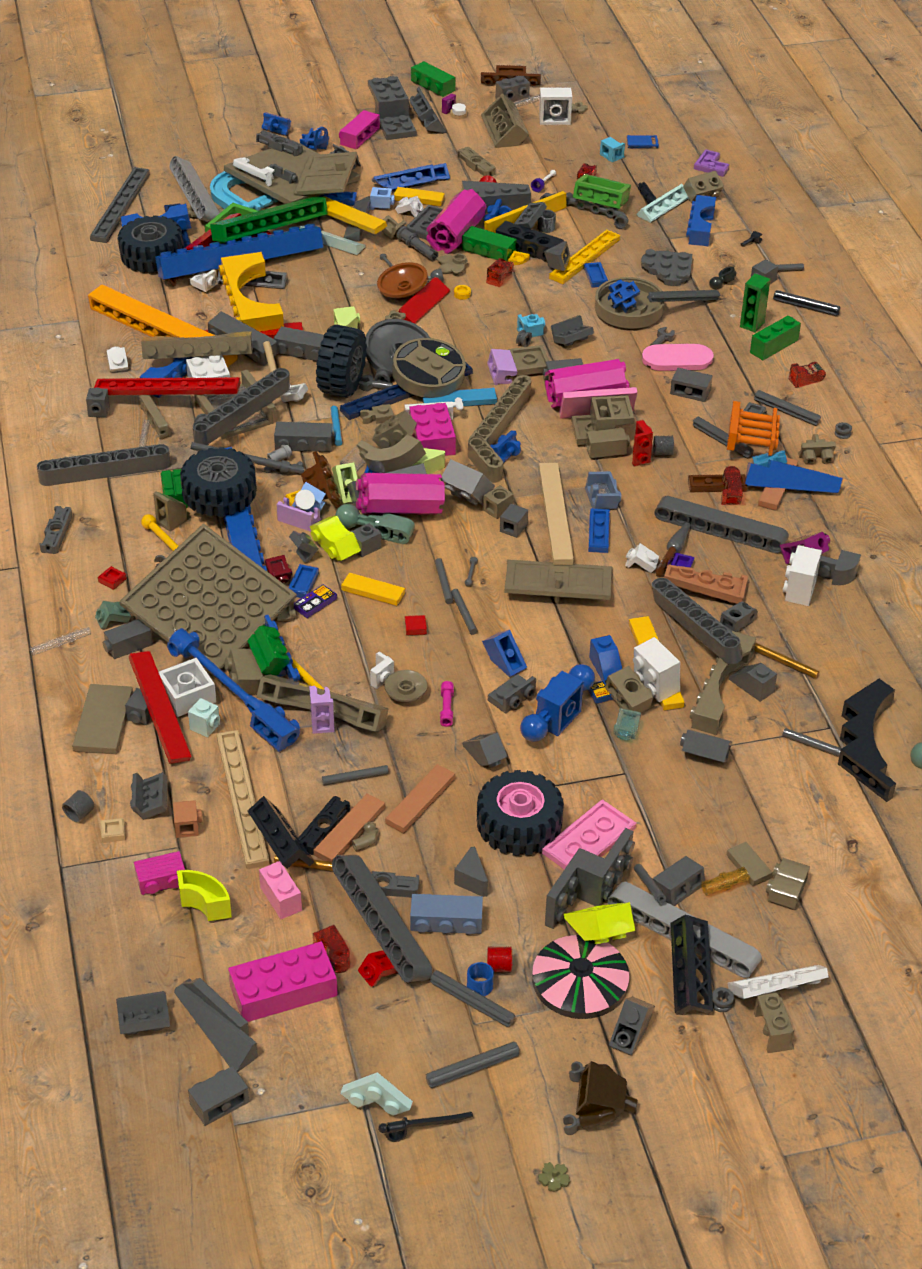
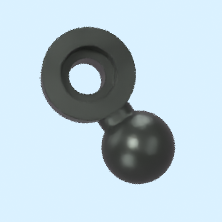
[709,266,737,290]

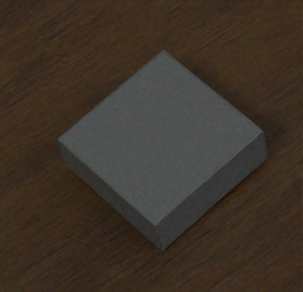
[743,402,766,422]

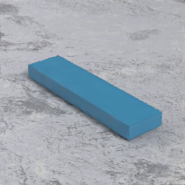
[422,388,497,407]

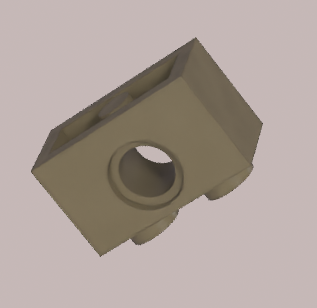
[605,666,653,719]

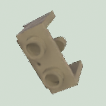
[754,993,794,1053]

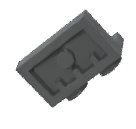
[514,202,547,229]
[488,674,536,714]

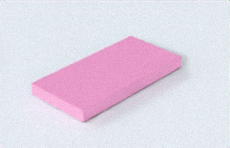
[559,387,637,419]
[542,799,636,869]

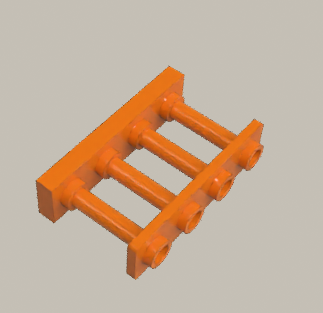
[727,401,780,456]

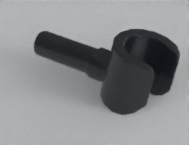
[741,231,763,247]

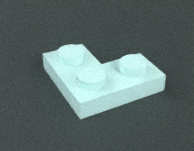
[340,1072,413,1116]

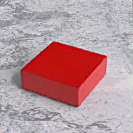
[98,566,127,590]
[405,615,427,635]

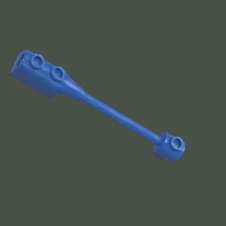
[167,628,300,752]

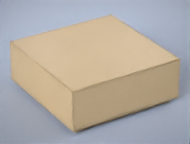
[100,818,125,843]

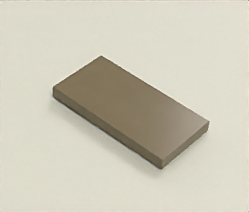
[72,684,133,754]

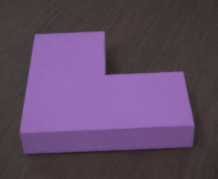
[694,150,729,177]

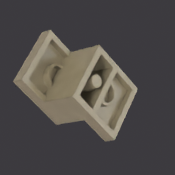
[571,395,634,445]

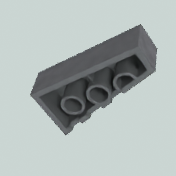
[461,181,531,214]

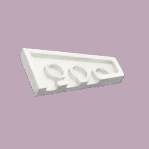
[728,965,828,999]

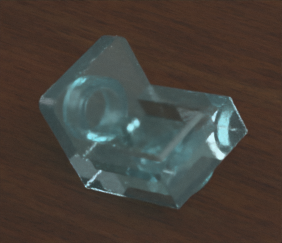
[614,708,641,740]

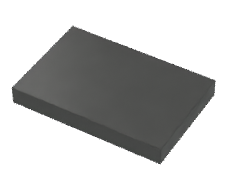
[406,205,443,240]

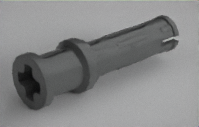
[396,226,439,261]

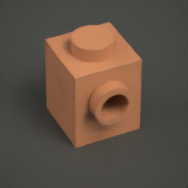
[173,800,203,838]

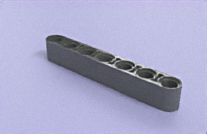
[193,368,290,445]
[37,444,171,486]
[654,496,789,553]
[652,578,742,664]
[332,855,432,982]

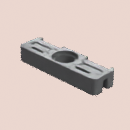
[256,130,303,156]
[39,506,72,554]
[372,871,419,898]

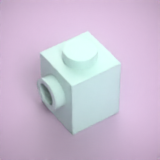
[188,698,220,738]

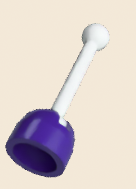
[531,170,556,192]

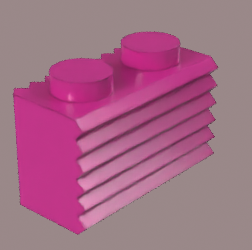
[134,851,185,895]

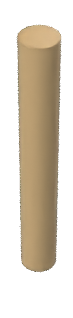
[263,341,277,373]

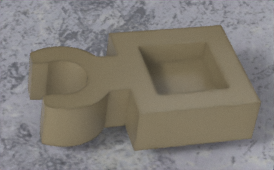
[360,404,394,424]

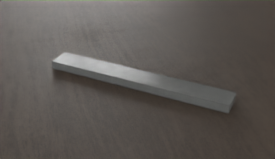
[90,167,150,243]

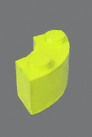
[309,516,361,560]
[177,870,232,921]

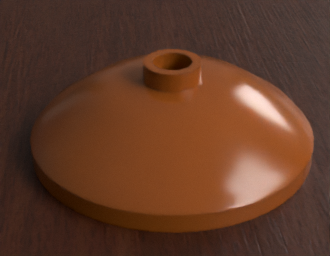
[377,262,428,299]

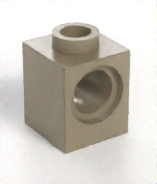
[483,485,514,519]

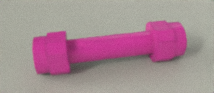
[440,681,454,727]

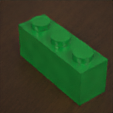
[411,61,456,97]
[462,226,516,263]
[740,274,771,333]
[750,315,801,361]

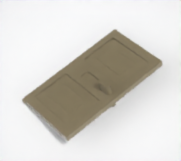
[294,152,357,195]
[504,560,613,603]

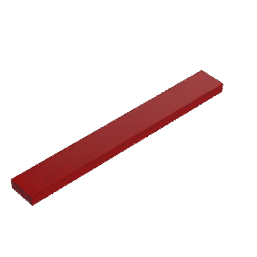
[94,377,241,395]

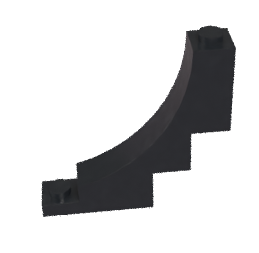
[838,678,896,802]

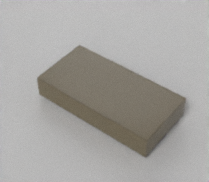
[726,842,773,886]

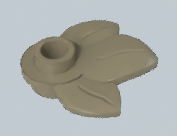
[436,253,468,274]

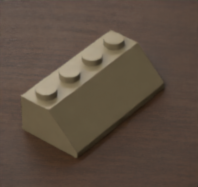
[481,93,529,148]

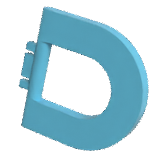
[210,171,278,210]

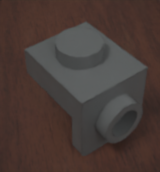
[289,531,319,563]

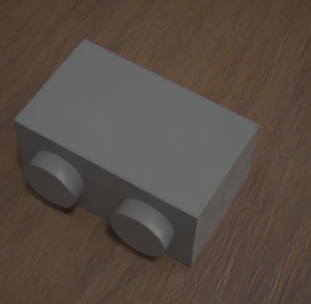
[670,368,713,402]
[188,1066,249,1126]

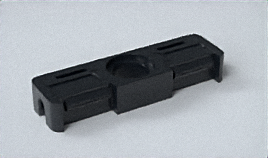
[298,796,350,855]

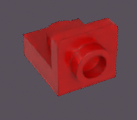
[358,950,398,987]

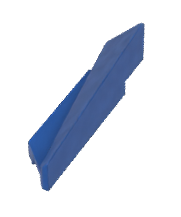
[372,163,450,191]
[745,459,843,493]

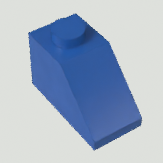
[482,630,527,677]
[589,635,622,681]

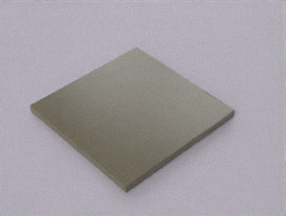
[224,140,360,204]
[120,523,297,678]

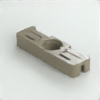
[457,147,496,176]
[139,395,169,439]

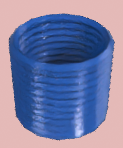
[467,962,494,996]

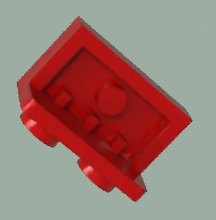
[632,420,653,467]

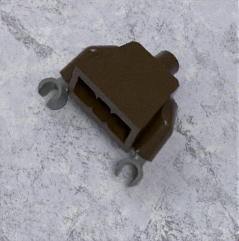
[563,1061,638,1135]

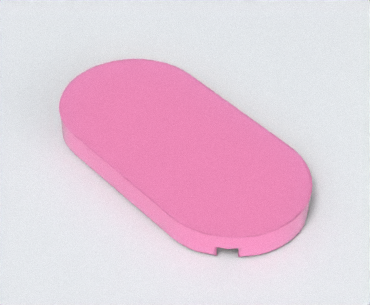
[642,344,713,371]

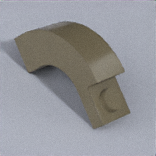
[357,434,426,473]

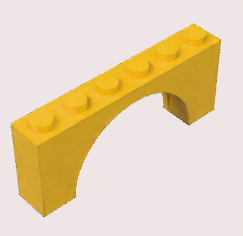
[219,252,284,332]

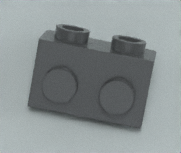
[551,315,594,346]
[130,772,168,820]
[116,991,170,1035]

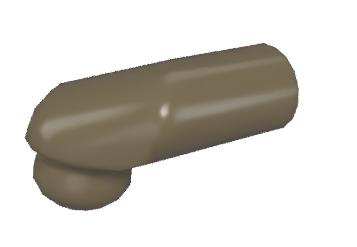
[352,821,378,851]

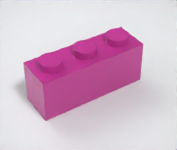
[339,110,380,149]

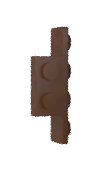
[481,65,541,86]
[301,451,341,509]

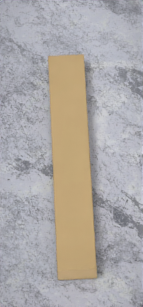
[539,463,574,565]
[217,730,269,869]

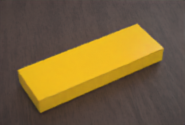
[394,187,445,206]
[341,573,405,606]

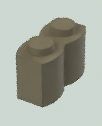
[766,858,810,909]

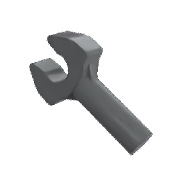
[650,327,675,346]
[359,375,393,392]

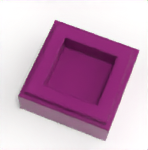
[442,93,456,114]

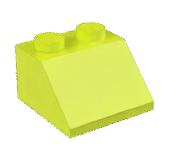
[564,902,635,944]

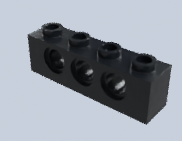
[496,221,564,261]

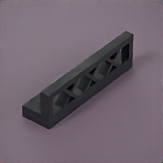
[247,796,315,869]
[670,914,713,1015]

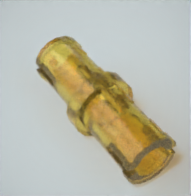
[701,867,749,896]

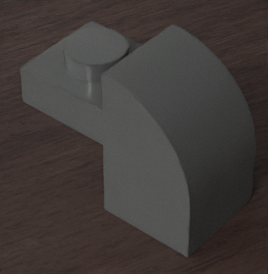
[817,550,861,585]

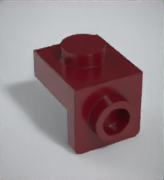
[265,555,292,583]

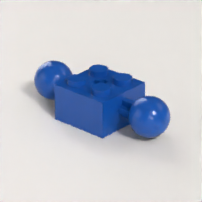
[520,664,595,742]

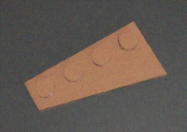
[664,565,748,604]

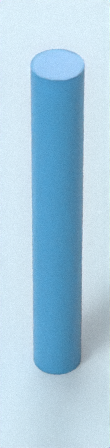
[330,406,342,446]

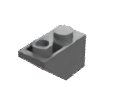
[609,996,655,1055]

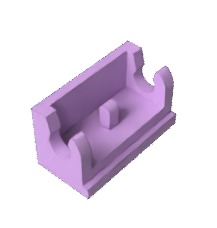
[487,349,517,385]
[277,497,321,532]
[309,686,334,734]

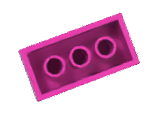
[228,941,337,1022]

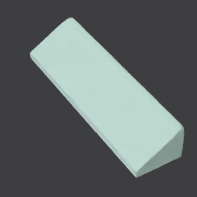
[636,184,689,223]
[300,226,366,255]

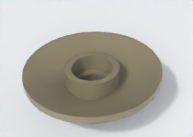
[385,670,427,702]

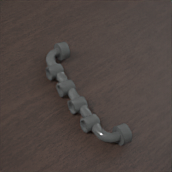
[540,192,629,229]

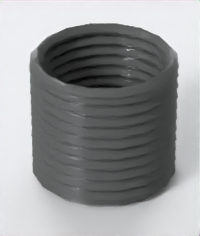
[537,210,556,233]
[653,435,674,456]
[62,790,94,822]

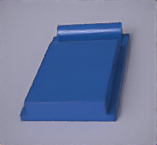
[627,135,659,148]

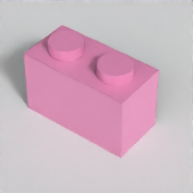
[259,861,302,919]

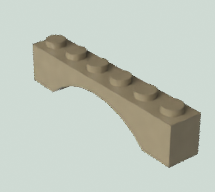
[141,331,253,359]
[690,631,756,735]
[257,674,389,732]

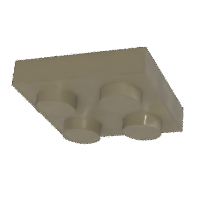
[508,345,549,376]

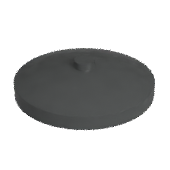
[366,319,431,379]

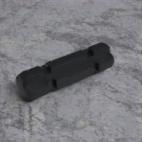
[638,182,656,204]

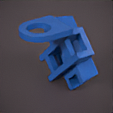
[300,127,329,150]
[607,279,640,313]

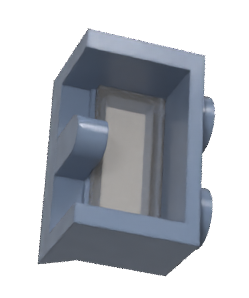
[585,471,621,509]

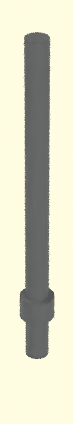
[190,442,304,474]

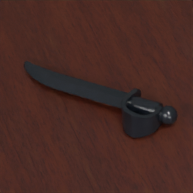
[378,1112,473,1142]

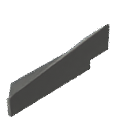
[409,87,447,133]
[174,978,258,1072]

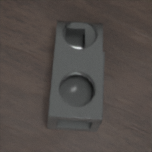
[720,601,758,632]

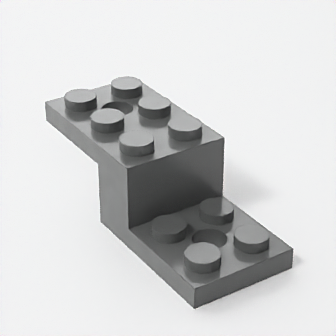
[368,76,417,140]
[545,828,635,929]

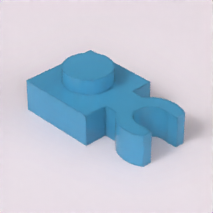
[753,450,787,467]

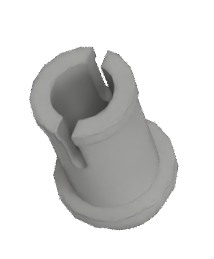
[267,445,292,461]

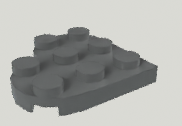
[641,249,693,286]

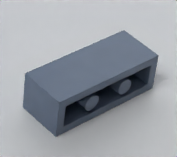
[410,894,483,934]

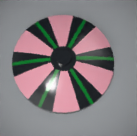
[532,935,629,1019]

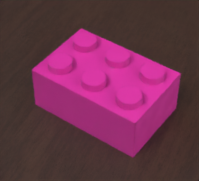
[409,403,456,456]

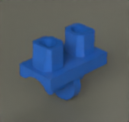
[262,112,291,135]
[484,199,512,221]
[490,430,521,463]

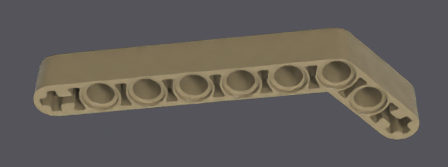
[468,375,531,483]

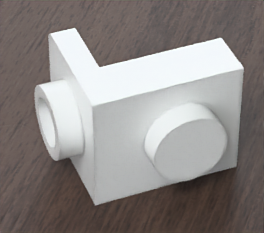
[395,196,424,218]
[190,269,217,292]
[107,347,128,372]
[280,383,308,402]
[625,543,659,573]
[370,652,394,689]

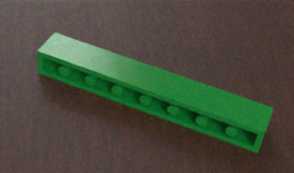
[210,197,328,242]

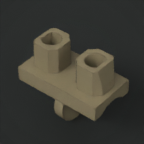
[798,434,836,464]

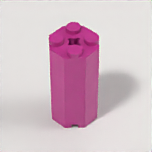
[427,189,487,254]
[545,359,629,408]
[356,473,445,515]

